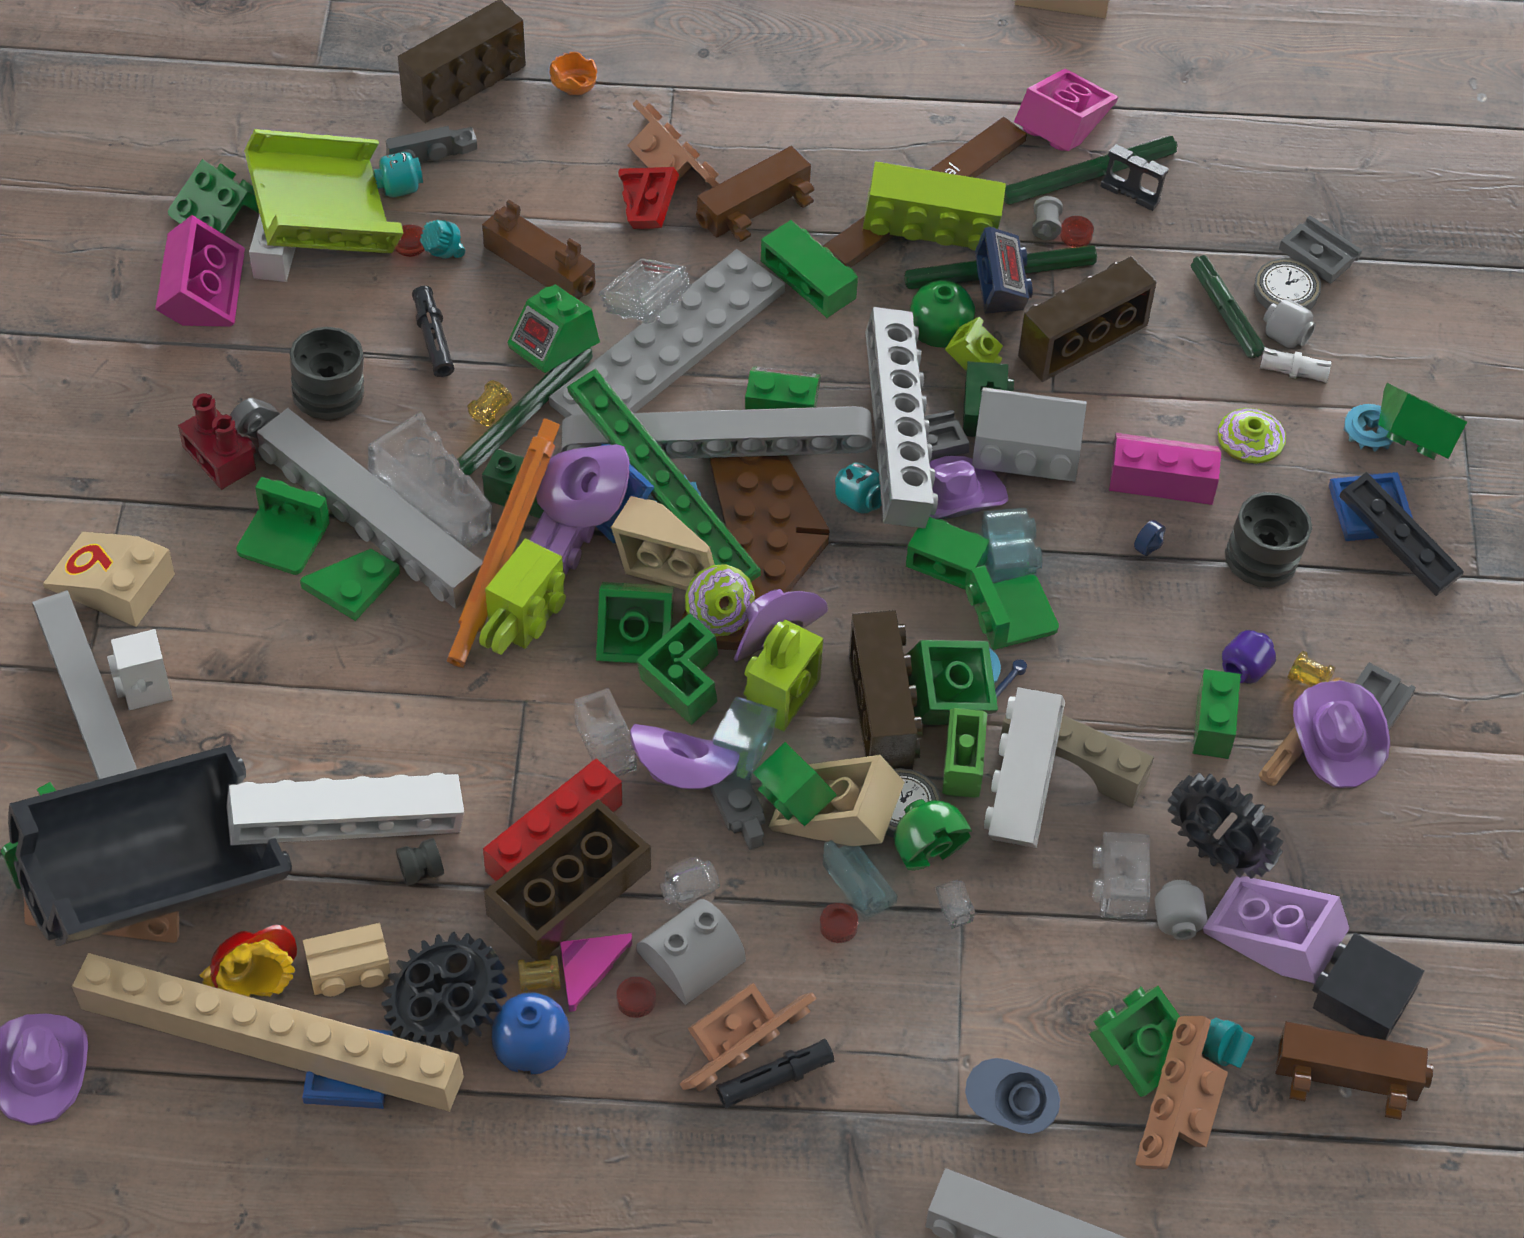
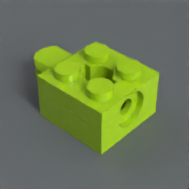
[479,538,566,655]
[744,619,823,731]

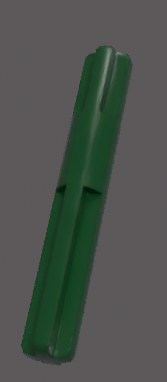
[1191,255,1265,359]

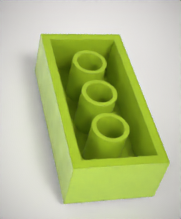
[863,161,1006,251]

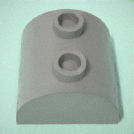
[636,899,746,1005]

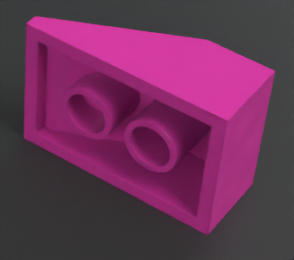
[1014,68,1118,151]

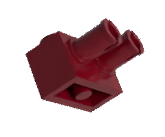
[178,393,256,490]

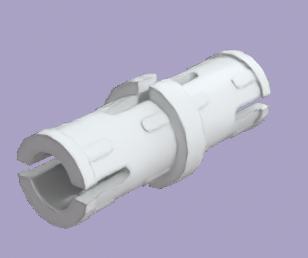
[1260,347,1331,383]

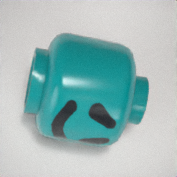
[835,462,882,514]

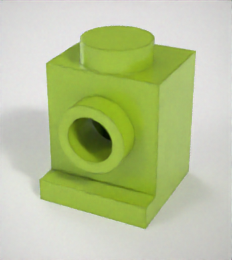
[945,317,1003,370]

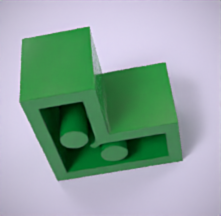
[637,613,719,725]

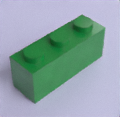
[760,220,858,318]

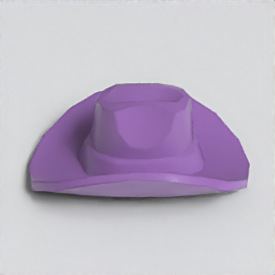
[536,444,629,527]
[929,456,1008,519]
[733,589,828,663]
[1293,680,1390,788]
[630,724,740,789]
[0,1014,88,1126]

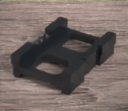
[1100,144,1169,211]

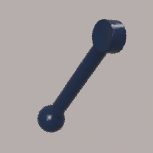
[995,659,1027,698]

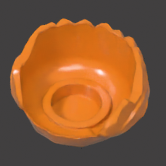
[549,52,597,95]

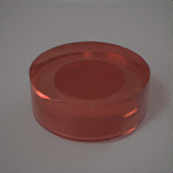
[1060,216,1094,247]
[395,224,425,257]
[820,903,859,943]
[617,976,656,1018]

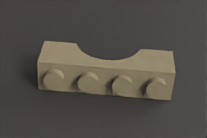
[999,715,1154,808]

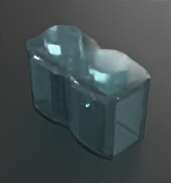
[982,508,1043,583]

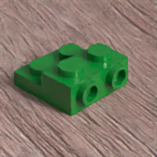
[1089,986,1204,1097]

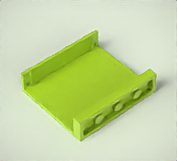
[244,129,403,253]

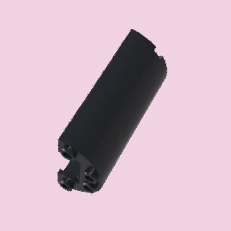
[8,744,292,946]

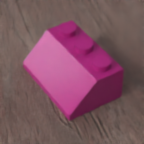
[155,215,245,327]
[1109,433,1221,505]

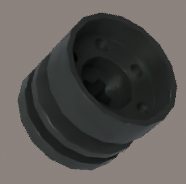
[290,327,364,420]
[1225,492,1312,588]

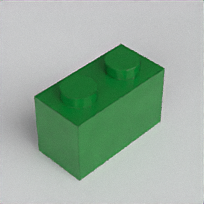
[905,517,990,590]
[1192,669,1241,759]
[753,742,837,827]

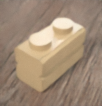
[303,923,391,997]

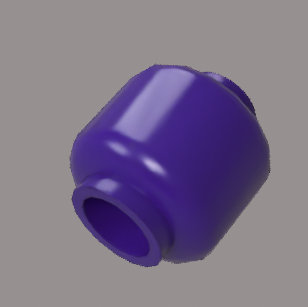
[1222,630,1276,684]

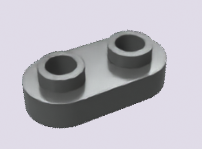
[230,398,280,439]

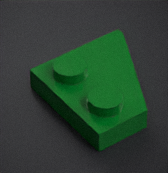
[300,549,400,621]

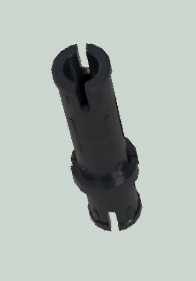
[412,286,455,377]
[716,1039,835,1109]

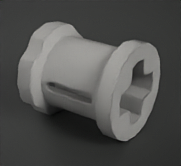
[1032,196,1063,240]

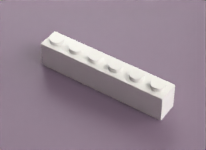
[227,773,464,845]

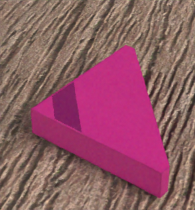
[560,933,632,1012]

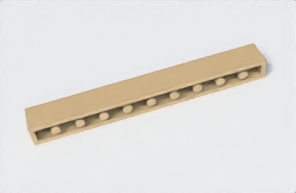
[72,953,464,1112]

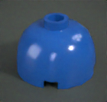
[492,993,570,1074]

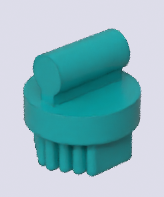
[420,220,466,259]
[1202,1017,1255,1069]

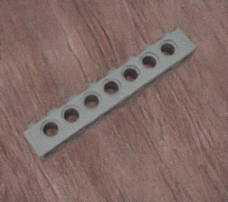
[865,307,938,528]

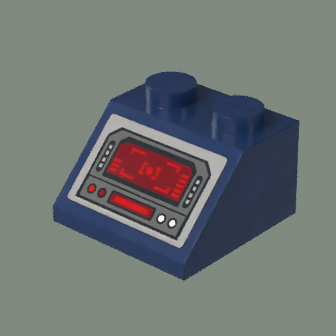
[975,227,1033,314]

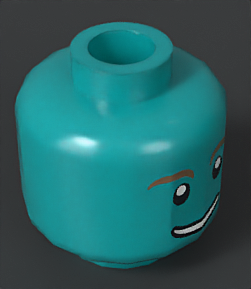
[373,152,423,197]

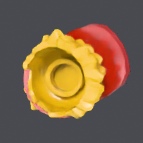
[200,925,297,997]

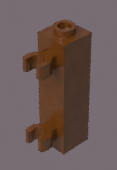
[696,146,814,242]
[482,200,596,300]
[1275,1021,1433,1120]

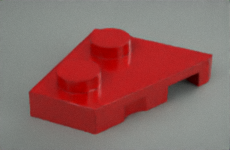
[618,167,679,229]

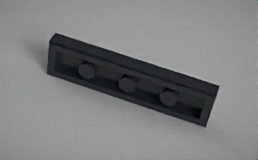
[1339,472,1464,596]

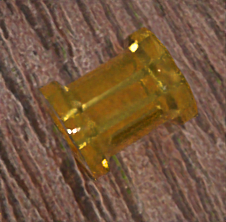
[467,380,512,426]
[1287,651,1336,687]
[518,955,561,994]

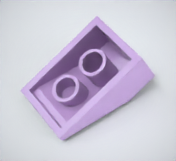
[1203,876,1350,983]

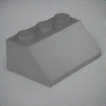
[972,387,1087,482]

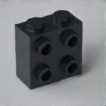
[1312,932,1425,1040]

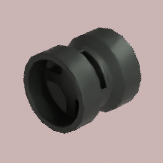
[396,838,444,886]

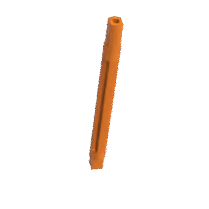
[447,418,560,668]

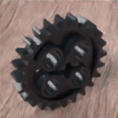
[1168,773,1284,879]
[381,932,508,1052]

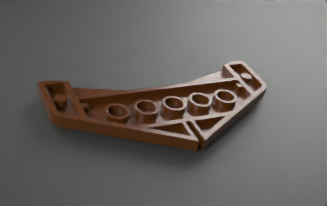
[680,455,830,650]

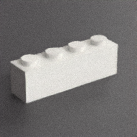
[984,687,1065,848]

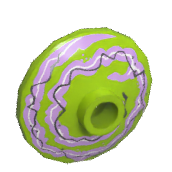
[1218,408,1286,464]
[685,564,755,636]

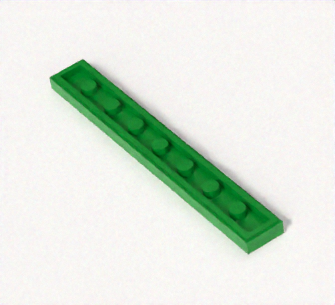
[567,368,761,582]

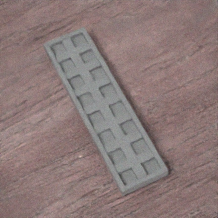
[549,249,785,418]

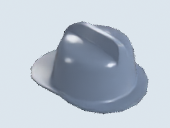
[965,1058,1060,1134]

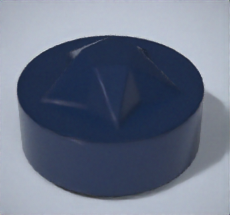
[1134,520,1166,556]

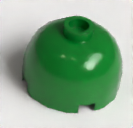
[909,280,976,348]
[894,799,972,871]

